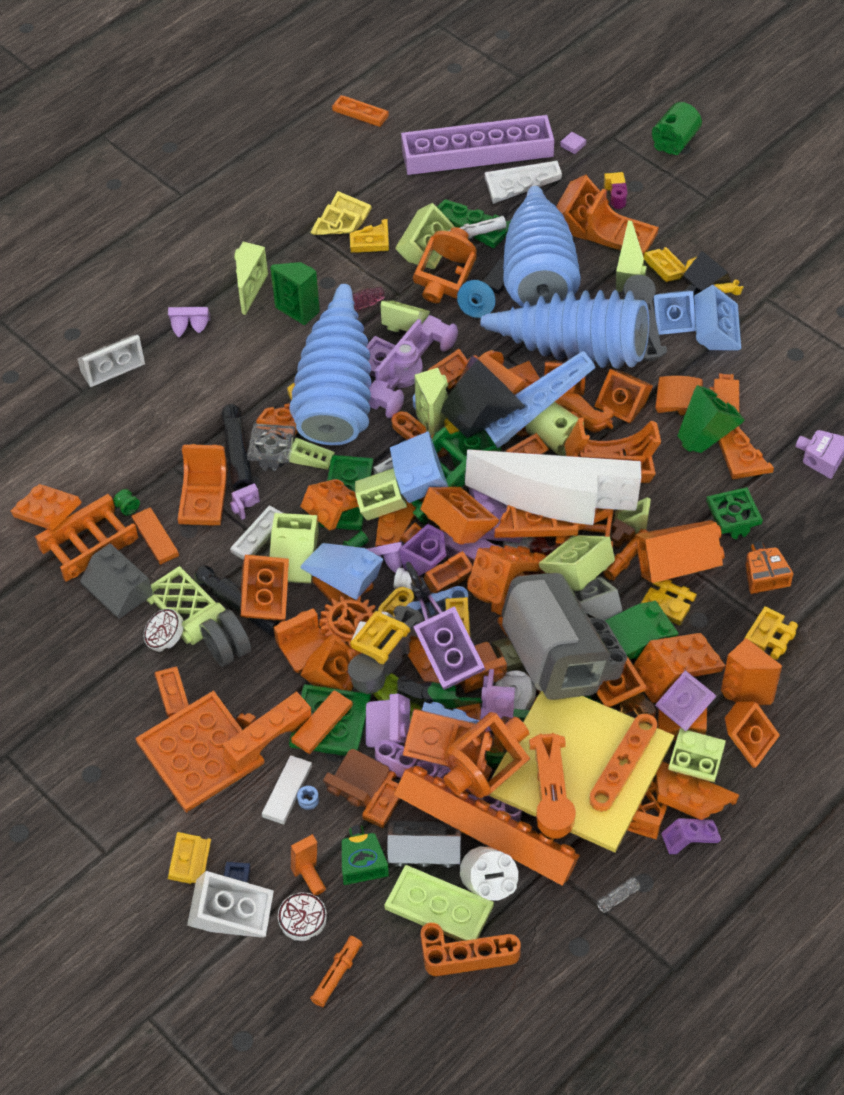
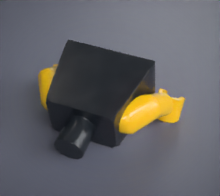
[682,251,744,296]

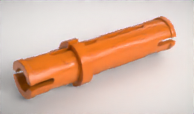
[603,529,648,581]
[310,936,363,1007]

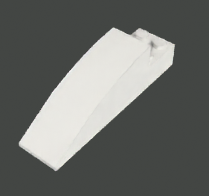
[465,450,641,525]

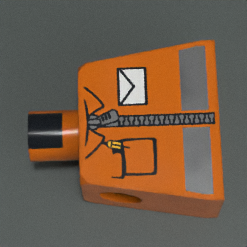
[745,542,793,594]

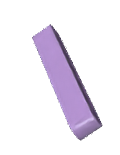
[374,739,522,823]

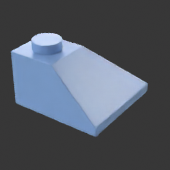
[653,290,696,335]

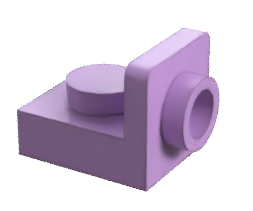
[230,483,260,520]

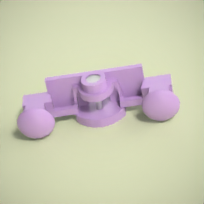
[367,315,458,418]

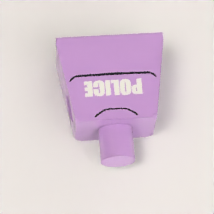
[796,430,844,479]

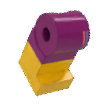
[604,172,627,209]

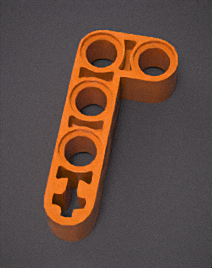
[421,922,521,976]

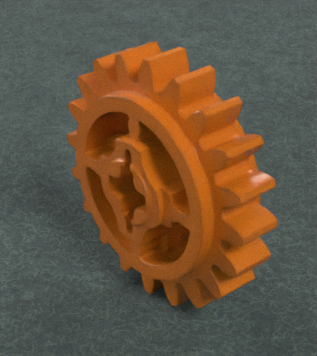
[319,596,376,649]

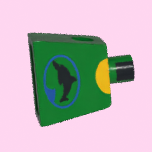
[342,825,389,885]

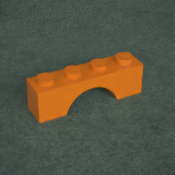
[223,691,311,773]

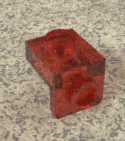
[530,537,561,556]

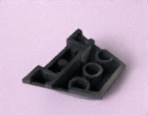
[441,356,525,439]

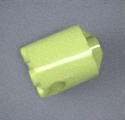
[526,402,586,456]

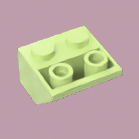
[355,468,407,521]
[668,728,726,782]

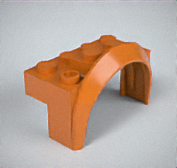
[564,417,661,483]

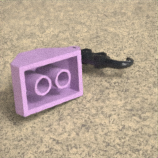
[406,562,486,690]

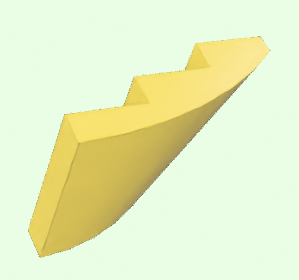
[310,191,372,235]

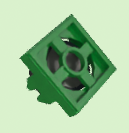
[706,487,763,539]

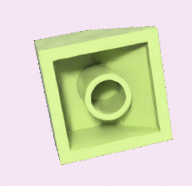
[381,301,430,333]

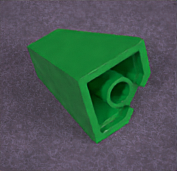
[677,385,745,453]

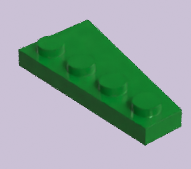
[437,199,511,248]

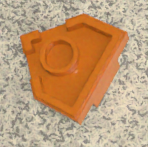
[256,403,298,439]

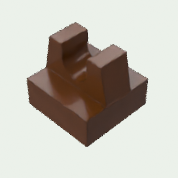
[611,519,635,549]

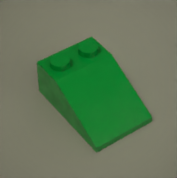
[605,601,679,659]

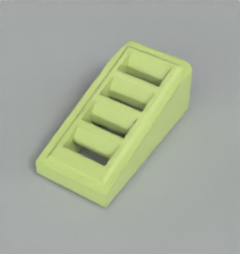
[287,438,335,470]

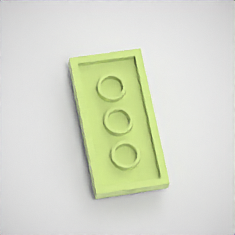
[384,865,494,941]

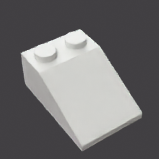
[187,871,274,938]

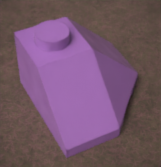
[399,524,446,576]

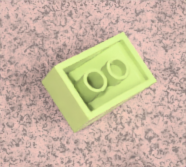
[616,221,647,292]
[234,242,268,315]

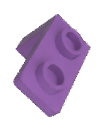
[661,818,721,854]

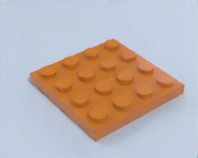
[135,690,265,813]

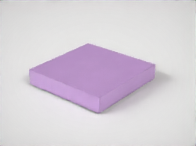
[655,670,716,731]

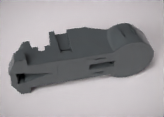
[622,274,667,361]
[348,606,425,694]

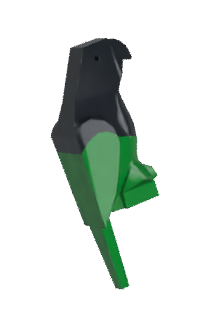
[396,676,483,709]

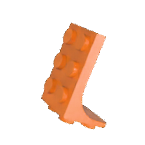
[585,189,659,256]
[178,444,228,526]
[467,545,547,604]
[633,633,726,703]
[402,709,492,774]

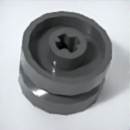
[199,609,251,667]

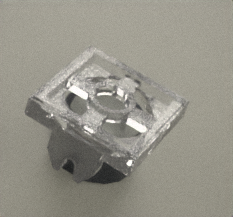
[247,423,295,471]

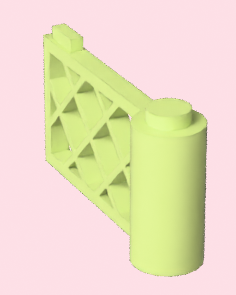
[147,566,225,645]

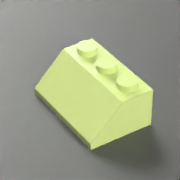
[395,203,455,269]
[414,368,448,437]
[539,535,615,591]

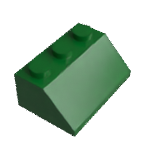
[270,262,320,326]

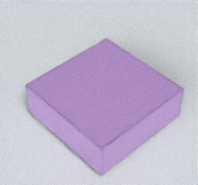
[560,132,586,154]

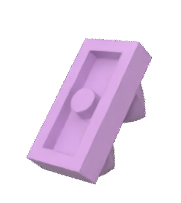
[168,307,210,337]
[367,542,403,574]

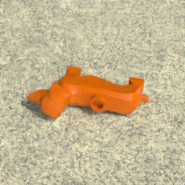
[555,386,614,433]

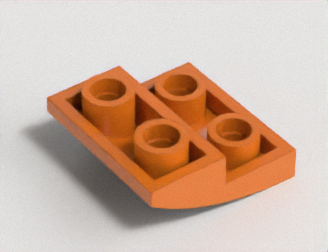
[656,376,703,416]

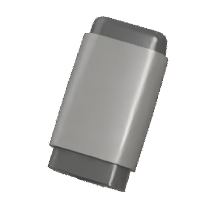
[502,573,627,700]

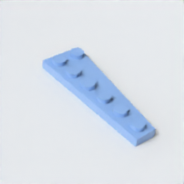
[485,351,595,448]

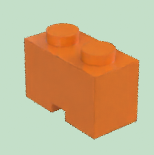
[424,551,473,593]

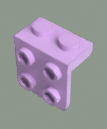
[480,669,515,731]
[366,694,410,748]

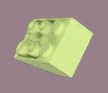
[270,513,319,583]

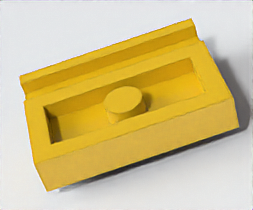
[643,247,686,282]
[167,832,211,884]

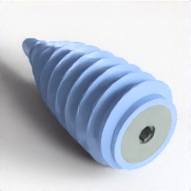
[503,186,581,307]
[289,284,371,445]
[481,290,649,369]

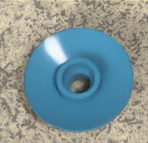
[457,280,495,318]

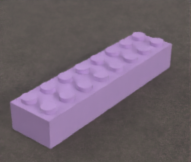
[401,115,554,175]

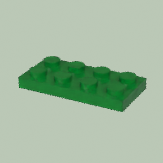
[319,455,374,531]

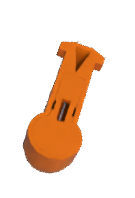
[529,733,576,839]

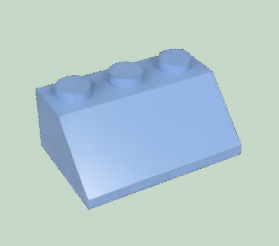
[694,285,741,350]

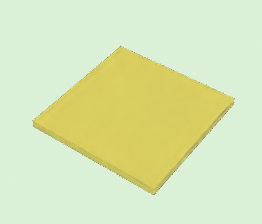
[488,691,674,853]

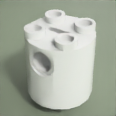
[460,847,518,901]

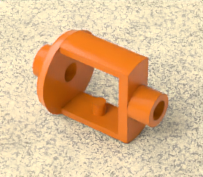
[413,227,477,304]
[464,350,526,395]
[443,712,530,798]

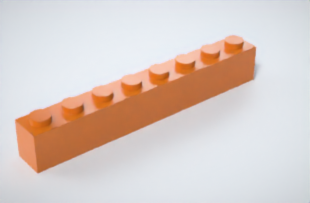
[394,766,580,886]

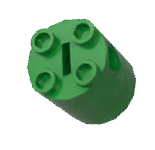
[652,102,702,155]

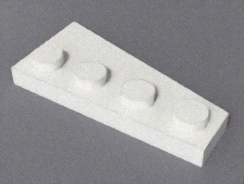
[485,161,562,204]

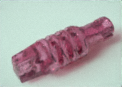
[353,287,384,311]

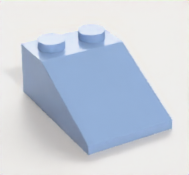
[390,431,448,503]
[300,543,383,600]

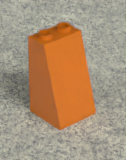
[635,520,725,583]

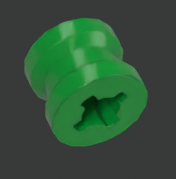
[113,489,140,516]

